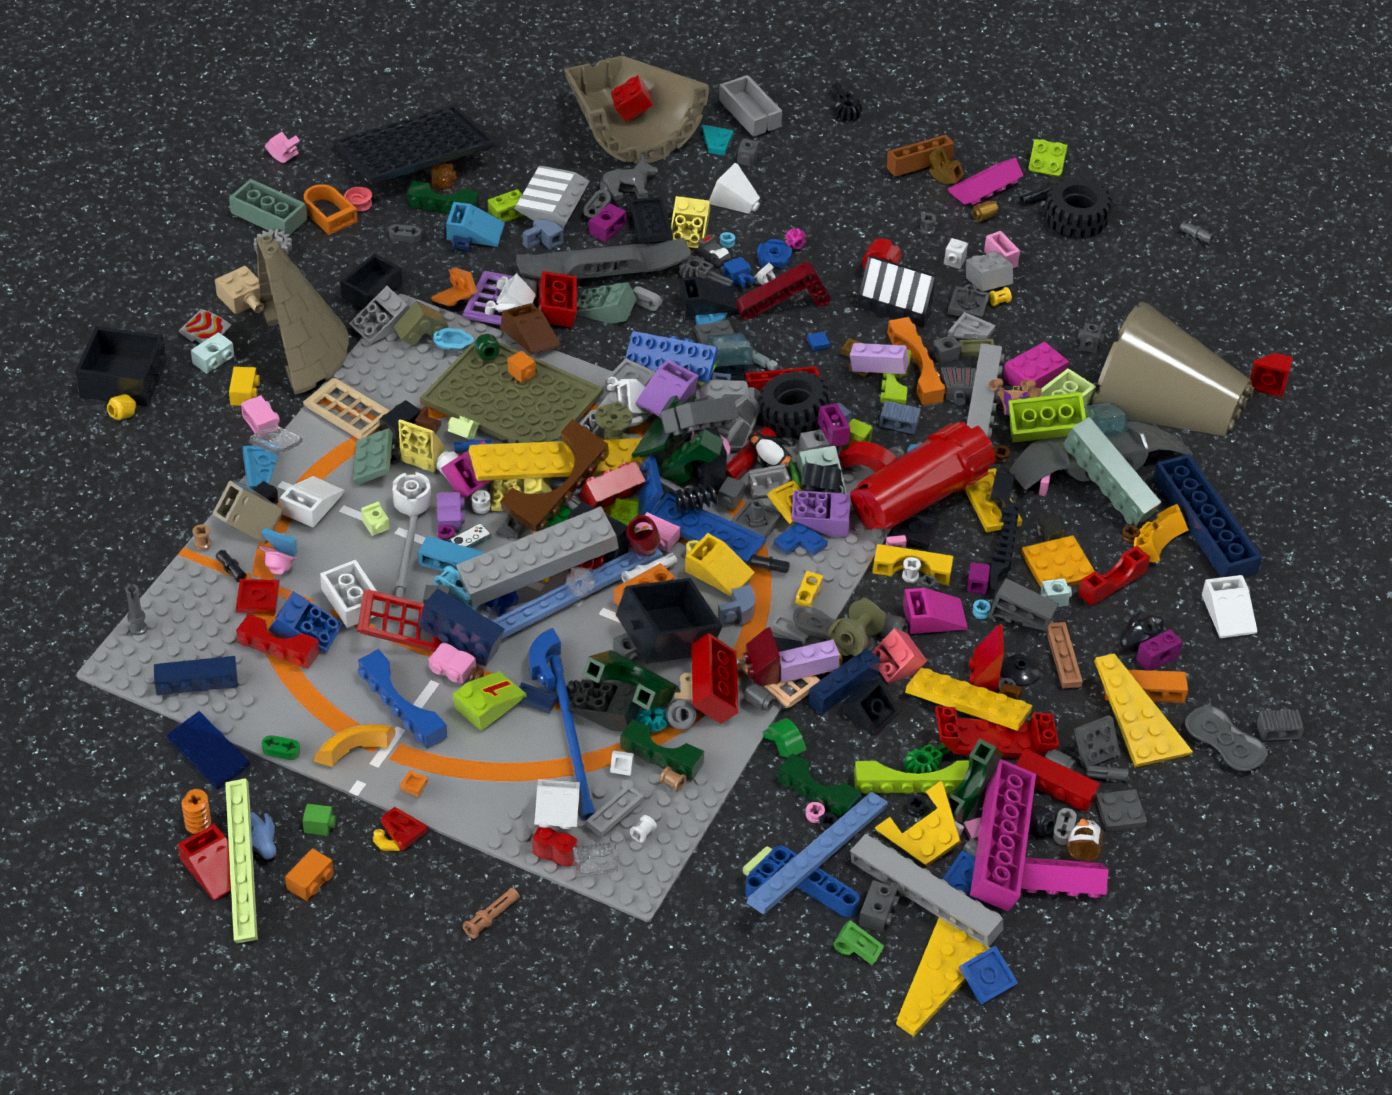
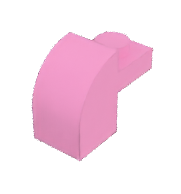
[264,132,300,163]

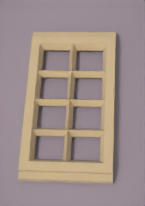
[303,378,390,439]

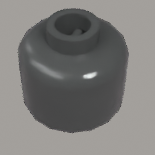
[880,614,908,638]

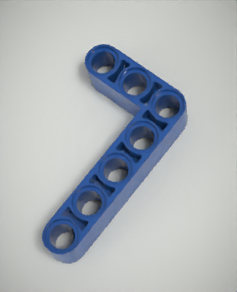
[745,846,859,918]

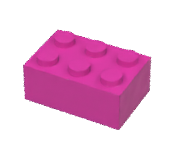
[1003,342,1069,389]

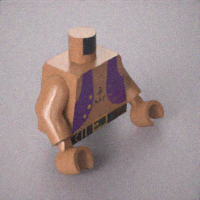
[988,379,1042,416]

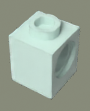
[1040,579,1072,607]

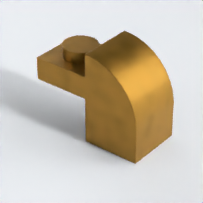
[929,146,964,184]

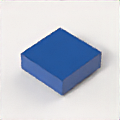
[807,332,830,351]

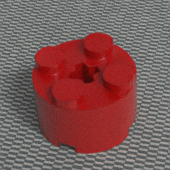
[862,239,902,269]

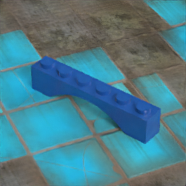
[358,649,447,749]

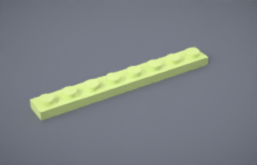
[226,779,258,943]

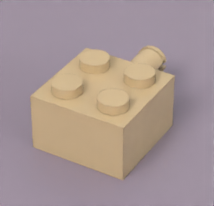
[215,266,264,315]

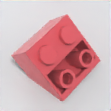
[872,628,927,684]

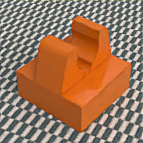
[400,770,428,798]

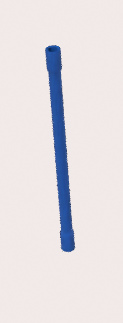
[549,655,595,820]

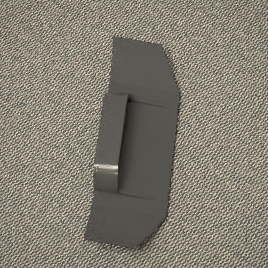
[516,238,692,279]
[1009,421,1194,490]

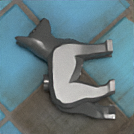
[600,155,659,202]

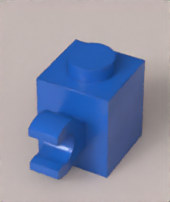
[723,257,754,288]

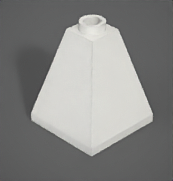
[709,163,760,214]

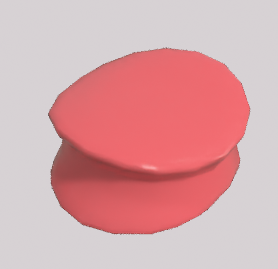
[344,187,372,211]

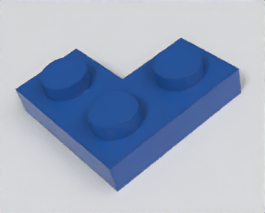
[773,523,828,556]

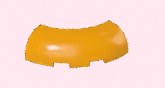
[1134,504,1188,563]
[314,724,396,767]

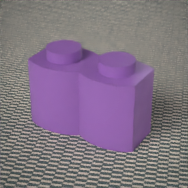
[437,492,465,530]

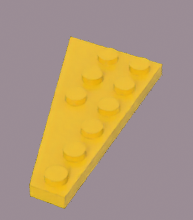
[1094,654,1193,768]
[896,917,990,1037]

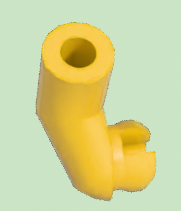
[372,829,400,851]

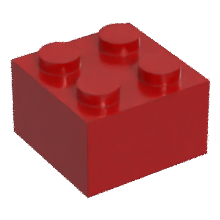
[611,75,653,123]

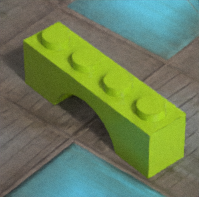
[880,350,911,406]

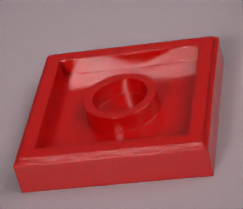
[236,579,280,614]

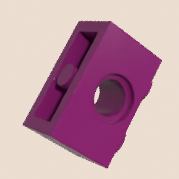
[589,203,626,242]
[818,403,850,447]
[1136,629,1183,671]

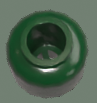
[475,334,500,360]

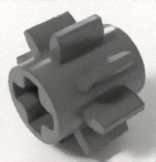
[916,575,940,592]

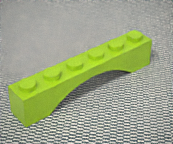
[854,761,969,794]

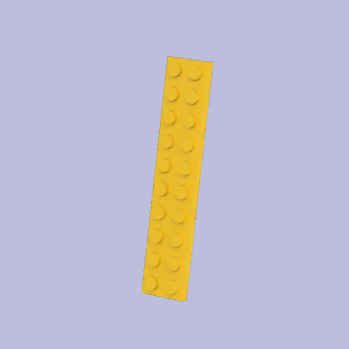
[468,438,652,481]

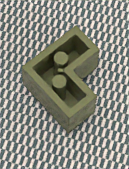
[393,301,449,346]

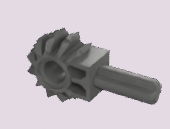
[679,255,733,286]

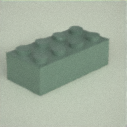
[229,179,307,235]

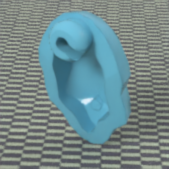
[433,328,474,350]

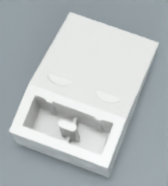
[280,476,345,528]
[1202,575,1257,638]
[534,779,580,829]

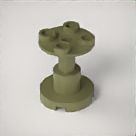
[595,401,633,440]
[828,598,886,656]

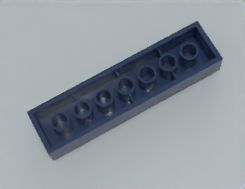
[1153,454,1262,578]

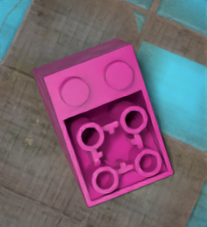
[441,441,492,498]
[903,588,968,634]

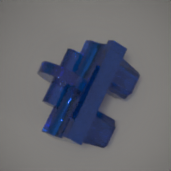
[485,590,520,618]

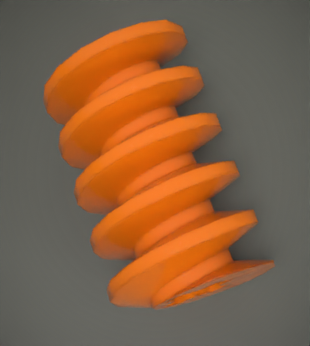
[181,789,211,834]

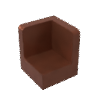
[415,406,442,434]

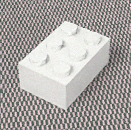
[320,560,383,628]

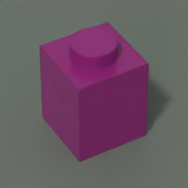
[967,562,990,595]

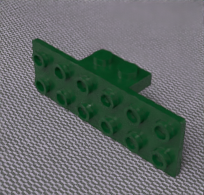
[631,395,697,458]

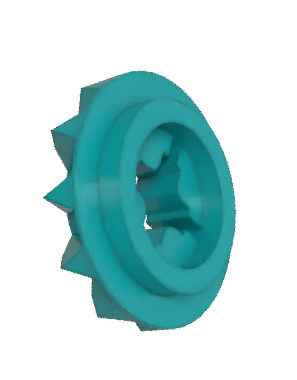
[637,706,668,732]

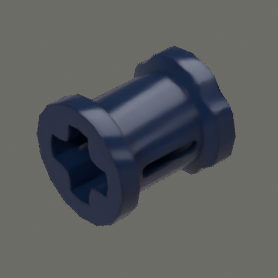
[452,235,472,253]

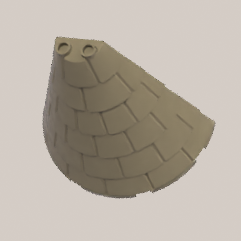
[256,235,349,394]

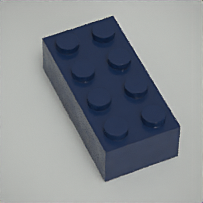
[418,588,505,667]

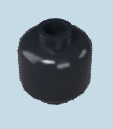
[1029,806,1055,836]

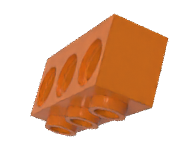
[614,563,675,606]

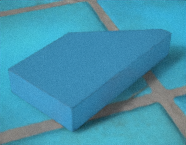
[695,312,727,325]
[261,528,297,557]

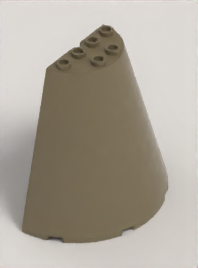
[564,55,709,164]
[1090,301,1255,436]

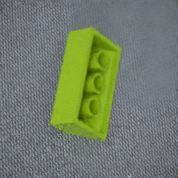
[1008,392,1086,443]

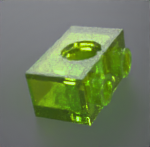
[611,498,639,531]

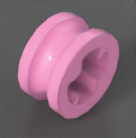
[806,802,825,823]

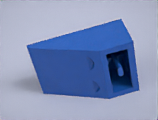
[268,591,343,653]

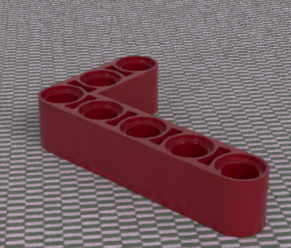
[736,262,831,320]

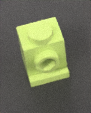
[447,416,480,440]
[361,501,389,536]

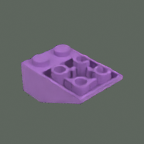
[635,359,699,417]
[792,490,850,537]

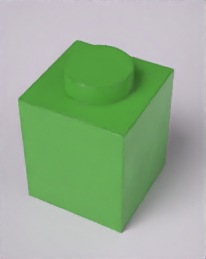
[303,804,336,836]

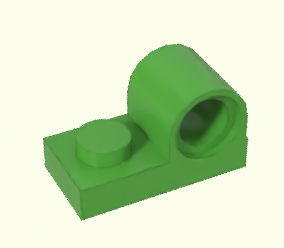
[834,920,884,965]

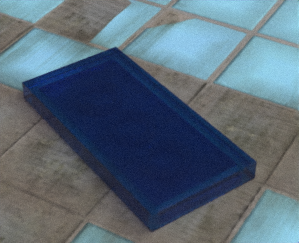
[166,711,250,790]

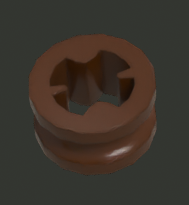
[994,446,1010,464]
[1121,525,1140,544]
[469,667,484,682]

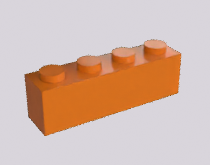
[1104,670,1188,703]

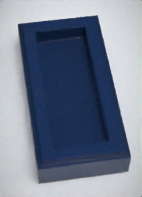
[519,682,558,714]

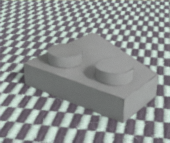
[948,312,996,340]

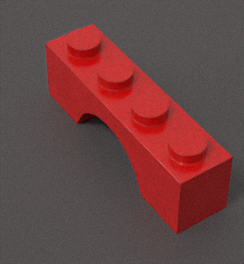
[1078,546,1150,606]
[236,613,320,669]

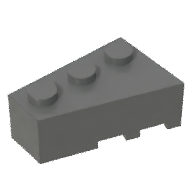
[988,579,1059,631]

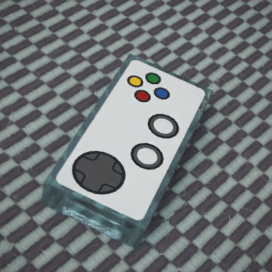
[449,523,492,548]

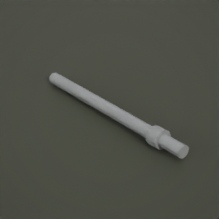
[395,515,418,598]

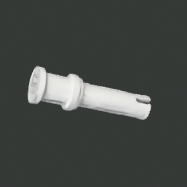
[621,553,677,583]

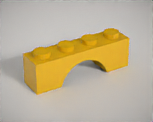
[873,544,953,586]

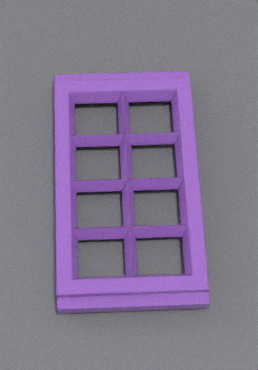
[463,271,525,325]

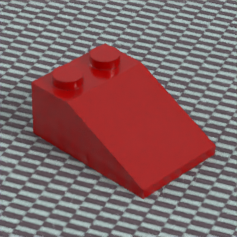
[969,625,1004,693]

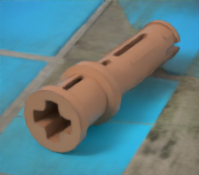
[463,888,520,939]

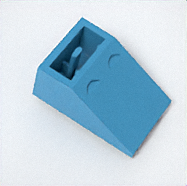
[446,202,505,247]

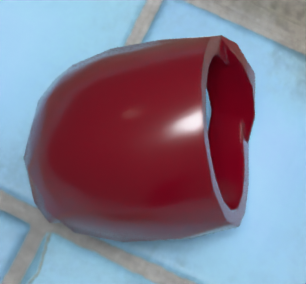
[626,515,661,556]

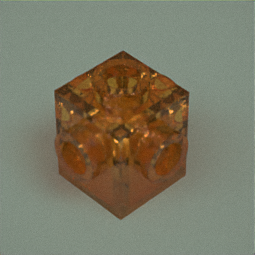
[432,163,456,188]

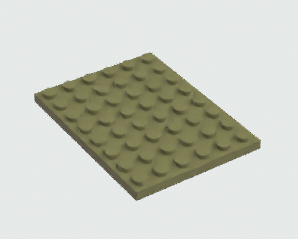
[420,334,603,443]

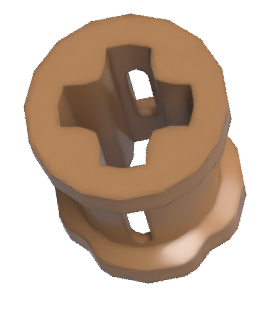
[192,524,211,550]
[659,766,687,792]

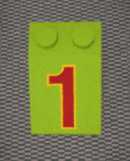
[452,671,527,731]

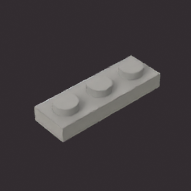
[586,784,644,837]

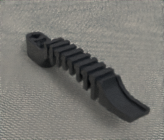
[989,471,1019,599]

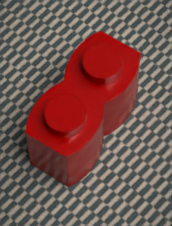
[533,826,578,866]

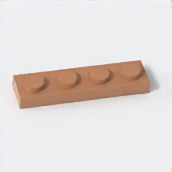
[1046,622,1083,688]

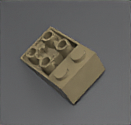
[212,480,284,544]

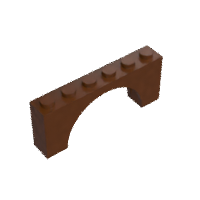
[500,419,609,533]

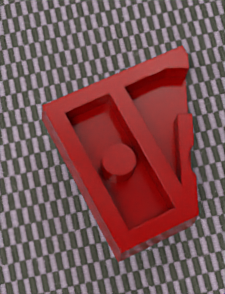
[381,807,428,851]

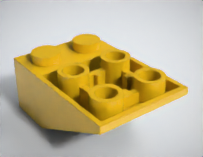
[685,533,755,596]

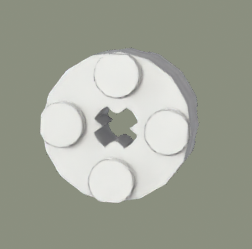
[392,472,431,517]

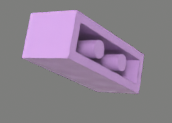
[850,343,909,374]
[779,640,840,683]

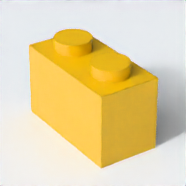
[229,367,260,406]

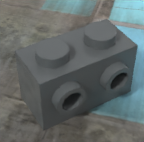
[859,880,899,933]

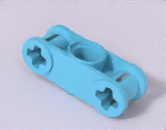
[433,566,479,610]

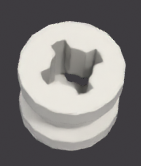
[472,490,491,514]

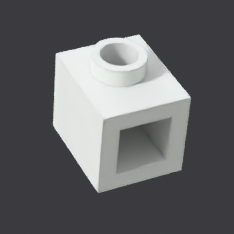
[944,238,968,269]

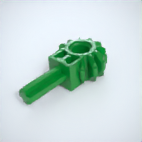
[904,743,951,774]

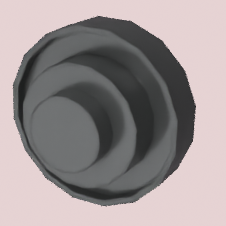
[666,700,696,730]

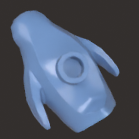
[250,812,277,859]

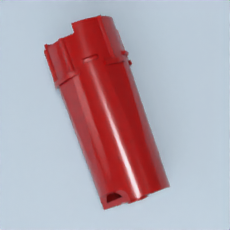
[850,422,995,530]

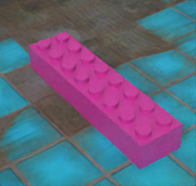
[970,759,1036,912]

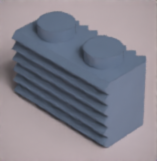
[879,401,921,434]

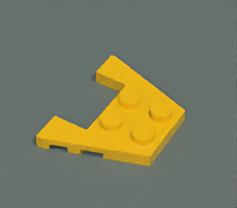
[875,781,961,867]

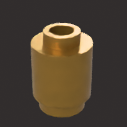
[972,201,999,222]

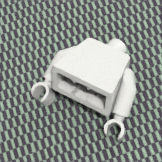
[485,274,536,315]
[607,377,653,428]

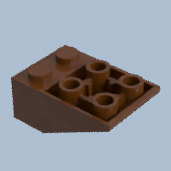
[500,303,561,354]

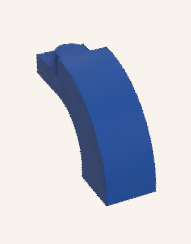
[529,628,561,692]

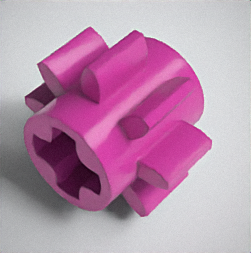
[784,228,806,250]

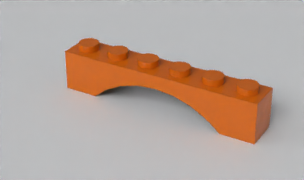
[887,317,946,406]

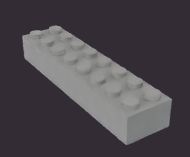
[456,507,618,607]

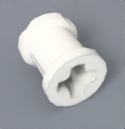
[902,557,921,583]
[629,815,657,843]

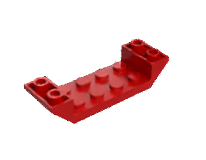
[935,706,1059,758]

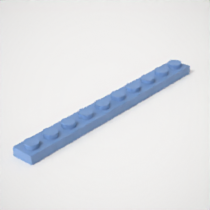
[493,548,662,639]
[747,791,888,914]

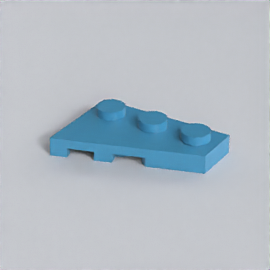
[242,446,281,489]

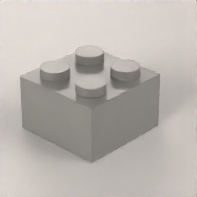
[966,252,1013,292]

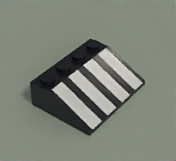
[858,255,936,328]

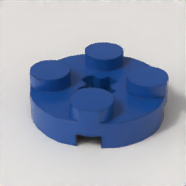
[757,239,792,269]

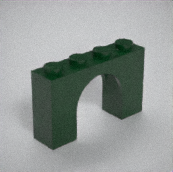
[582,650,677,710]

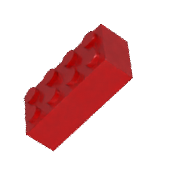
[692,633,739,724]

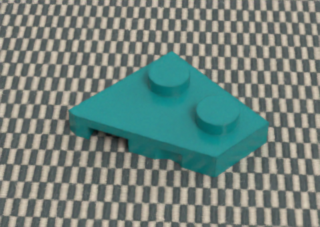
[702,125,733,156]

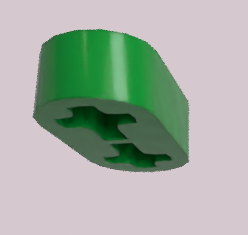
[261,735,301,760]

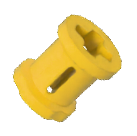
[989,287,1012,306]

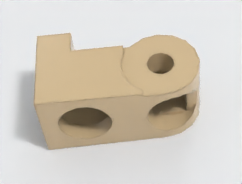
[674,672,693,705]

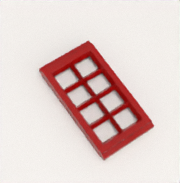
[357,589,444,652]

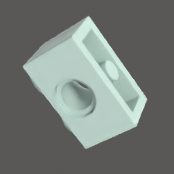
[191,332,234,374]

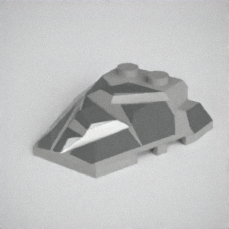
[693,380,761,451]

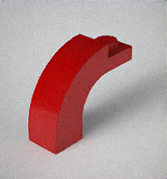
[838,441,897,472]

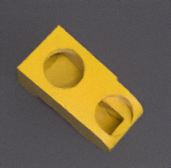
[795,571,823,607]

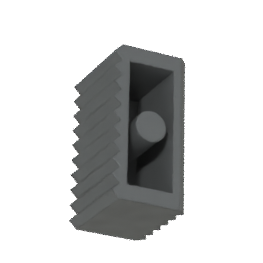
[1256,709,1304,741]

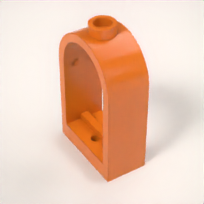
[304,185,358,235]

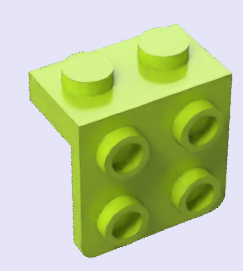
[1029,139,1067,177]

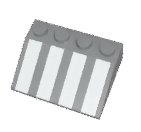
[514,165,589,229]

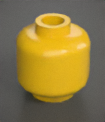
[107,394,136,420]

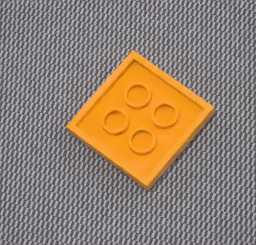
[1021,535,1094,588]

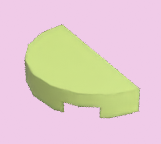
[743,846,772,876]

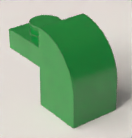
[762,718,806,758]

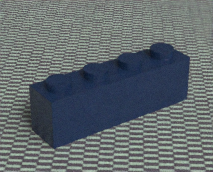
[808,648,880,715]
[154,656,238,695]

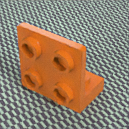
[431,268,477,306]

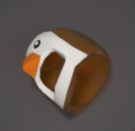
[1067,818,1104,862]

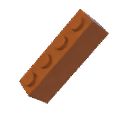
[887,135,954,176]

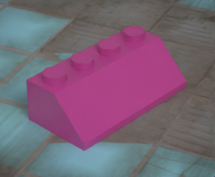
[948,157,1023,205]
[1021,857,1108,898]

